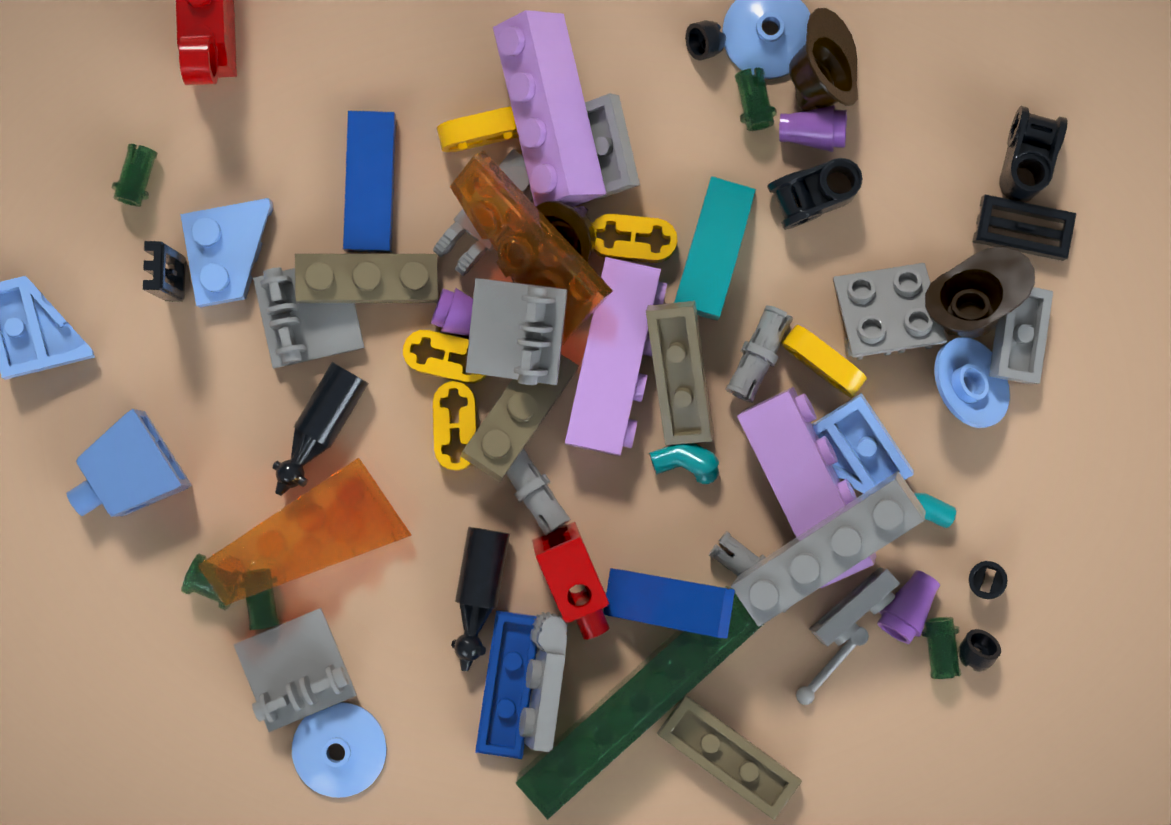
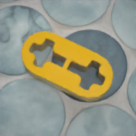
[437,107,519,152]
[592,214,678,263]
[782,325,867,398]
[403,330,488,384]
[433,381,477,471]

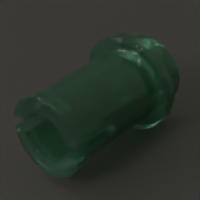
[735,68,777,131]
[111,144,158,207]
[238,568,279,630]
[921,617,962,679]

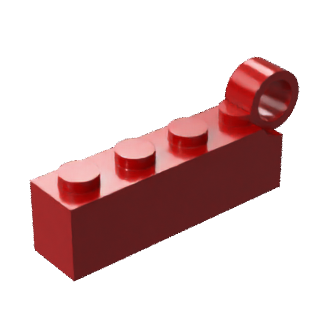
[176,0,237,85]

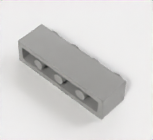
[731,471,926,627]

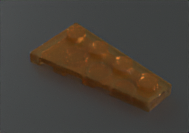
[450,151,613,347]
[197,458,412,606]

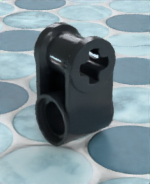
[999,106,1068,202]
[767,158,863,230]

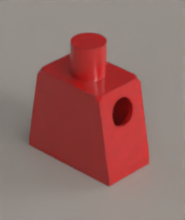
[532,522,610,640]

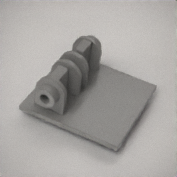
[833,263,947,360]
[253,267,365,369]
[466,278,568,385]
[233,608,357,732]

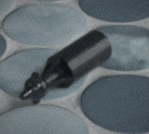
[272,362,369,496]
[451,527,510,672]

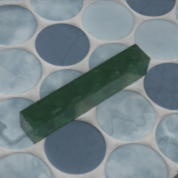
[515,585,764,820]

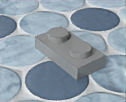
[585,93,640,199]
[989,287,1053,384]
[809,567,900,647]

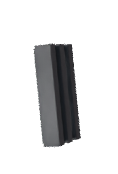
[972,194,1077,261]
[143,241,186,302]

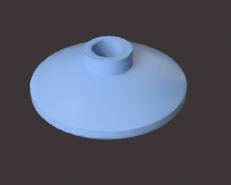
[722,0,810,79]
[934,337,1010,428]
[292,702,387,798]

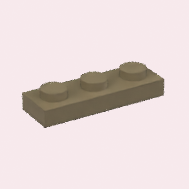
[295,254,438,303]
[646,301,714,445]
[461,354,579,482]
[657,694,802,820]

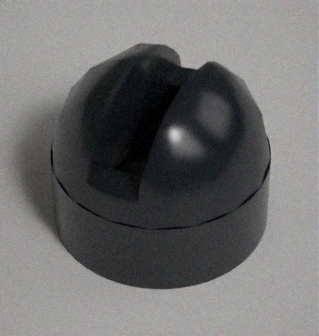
[685,20,726,60]
[969,561,1008,600]
[958,629,1001,672]

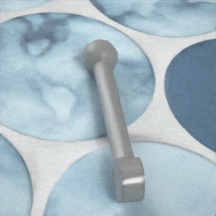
[796,627,869,705]

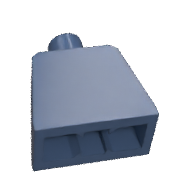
[66,409,192,517]

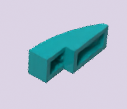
[674,176,756,321]

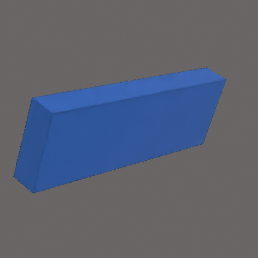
[343,111,396,253]
[603,568,735,639]
[475,610,538,759]

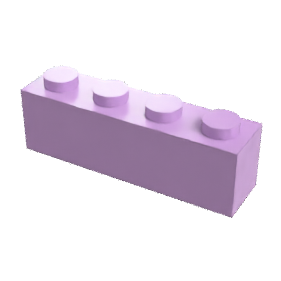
[493,10,606,207]
[565,257,667,456]
[737,387,876,588]

